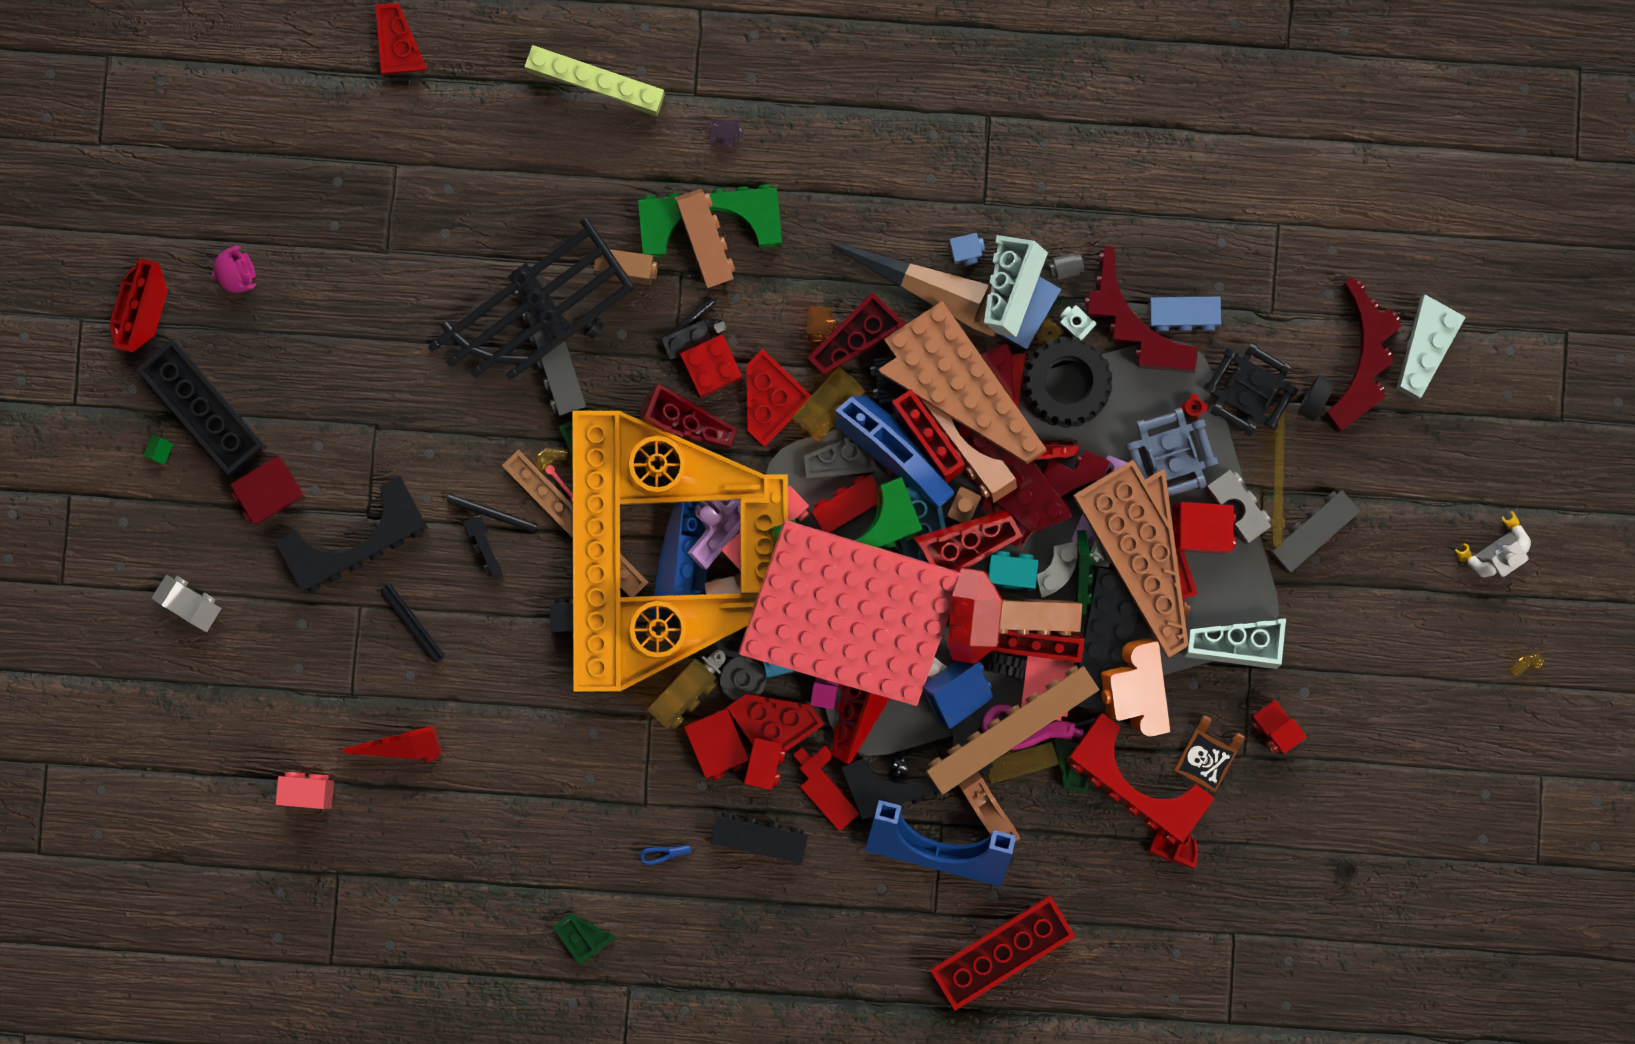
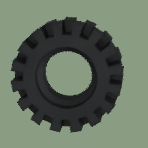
[983,652,1027,679]

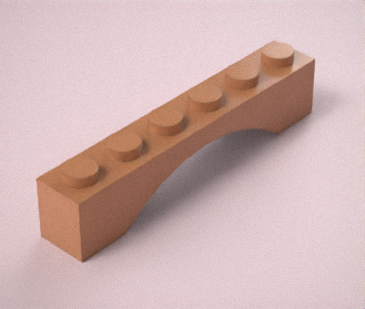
[918,398,1017,503]

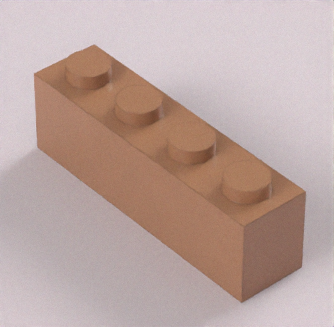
[675,188,735,288]
[1000,598,1082,635]

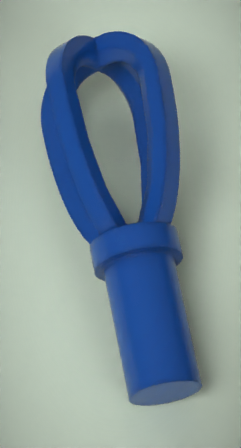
[640,844,691,865]

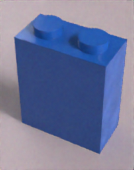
[923,661,994,729]

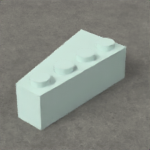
[1396,295,1465,401]

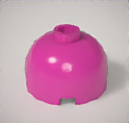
[212,245,256,293]

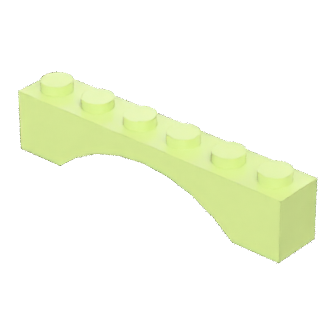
[525,45,665,116]

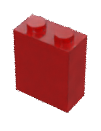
[1172,502,1236,554]
[684,709,749,781]

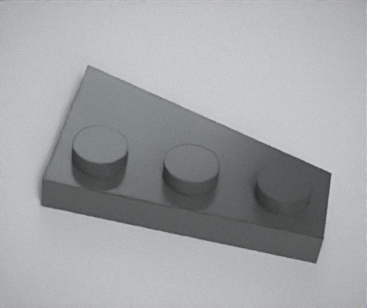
[804,437,876,481]

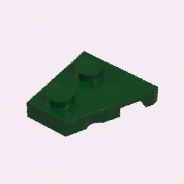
[1054,738,1090,794]
[552,913,616,965]

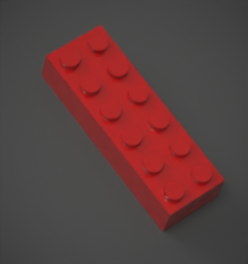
[930,895,1076,1011]

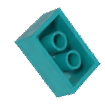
[986,551,1038,592]

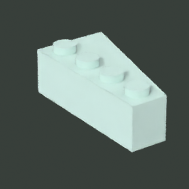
[984,235,1048,337]
[1184,619,1286,669]

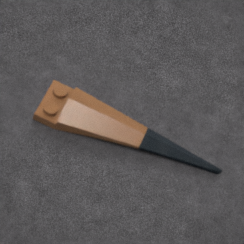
[831,243,996,338]

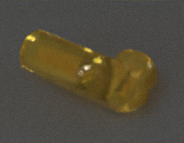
[535,447,568,470]

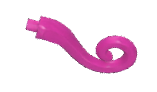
[981,704,1084,750]

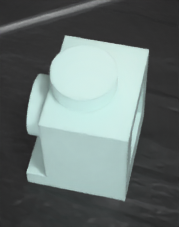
[1059,305,1097,341]

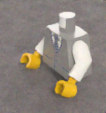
[1455,511,1531,578]

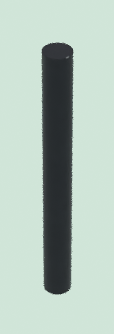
[446,494,538,533]

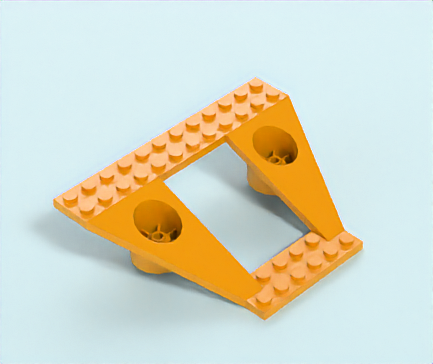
[572,411,788,692]

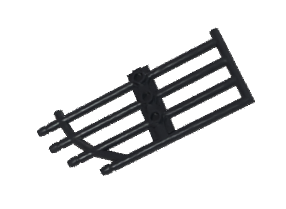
[428,217,636,380]

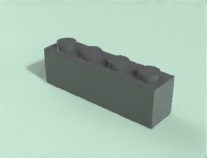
[1269,490,1361,573]

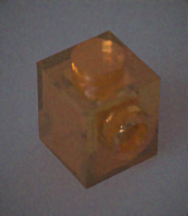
[806,305,836,341]

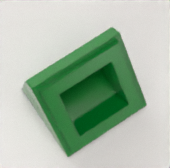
[143,435,174,465]

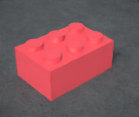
[276,772,334,809]

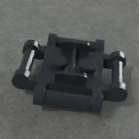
[1203,342,1299,437]

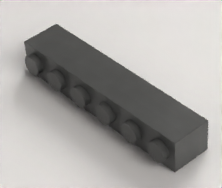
[515,275,587,417]

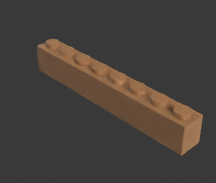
[926,666,1099,795]

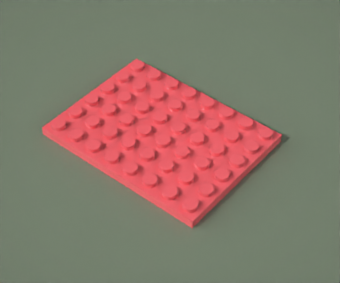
[739,520,961,706]

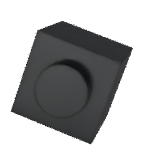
[550,599,573,633]

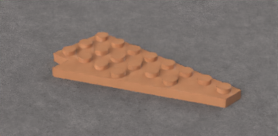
[879,301,1046,464]
[1072,460,1189,658]

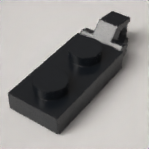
[660,319,727,360]

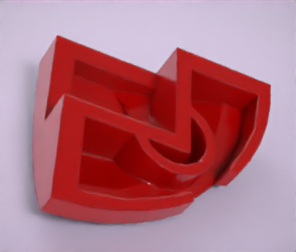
[1147,830,1198,869]

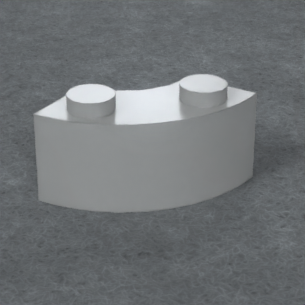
[1036,541,1078,599]
[152,574,222,632]

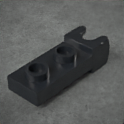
[463,515,504,580]

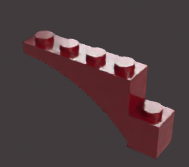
[1010,450,1115,550]

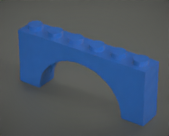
[865,800,1016,887]

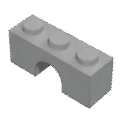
[1206,470,1272,544]

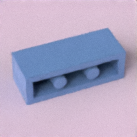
[1001,276,1061,351]
[1149,297,1221,332]

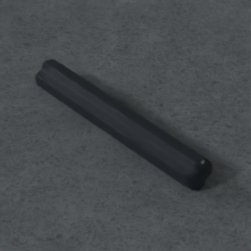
[381,584,444,663]

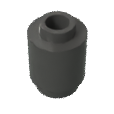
[1049,253,1085,280]

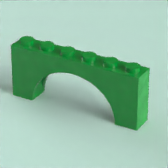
[638,185,782,258]
[769,477,923,550]

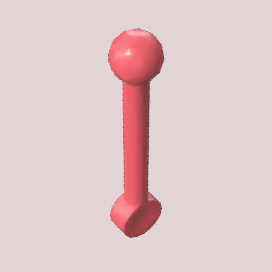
[545,465,573,504]

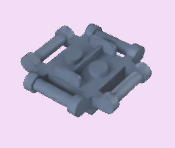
[1125,407,1219,497]

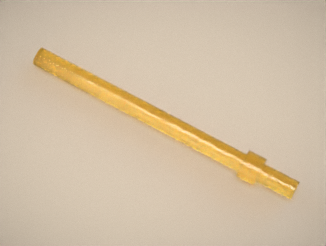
[1271,410,1285,547]

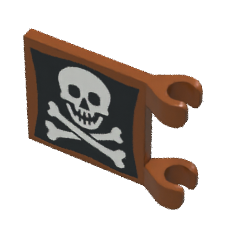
[1174,715,1245,792]

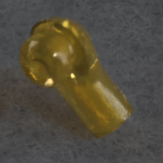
[1510,652,1545,677]

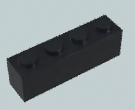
[710,812,808,863]

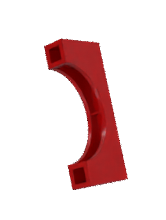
[1066,713,1214,845]

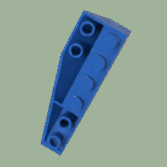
[834,395,954,509]
[652,502,709,628]

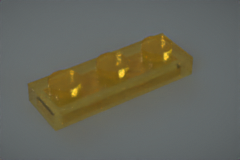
[988,742,1059,784]

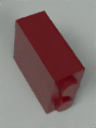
[230,455,305,526]

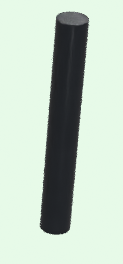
[657,297,716,348]

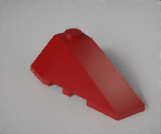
[343,726,442,763]

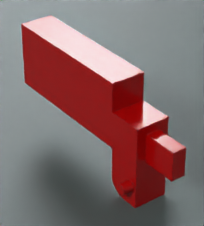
[794,745,860,831]

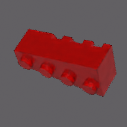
[914,510,1022,572]

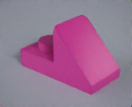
[811,677,839,710]

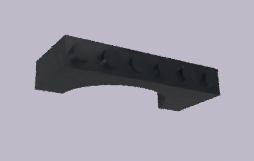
[276,476,428,594]
[841,714,994,822]

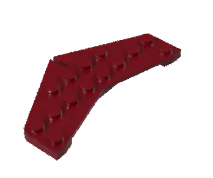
[958,344,1073,532]

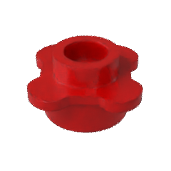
[1180,394,1208,422]

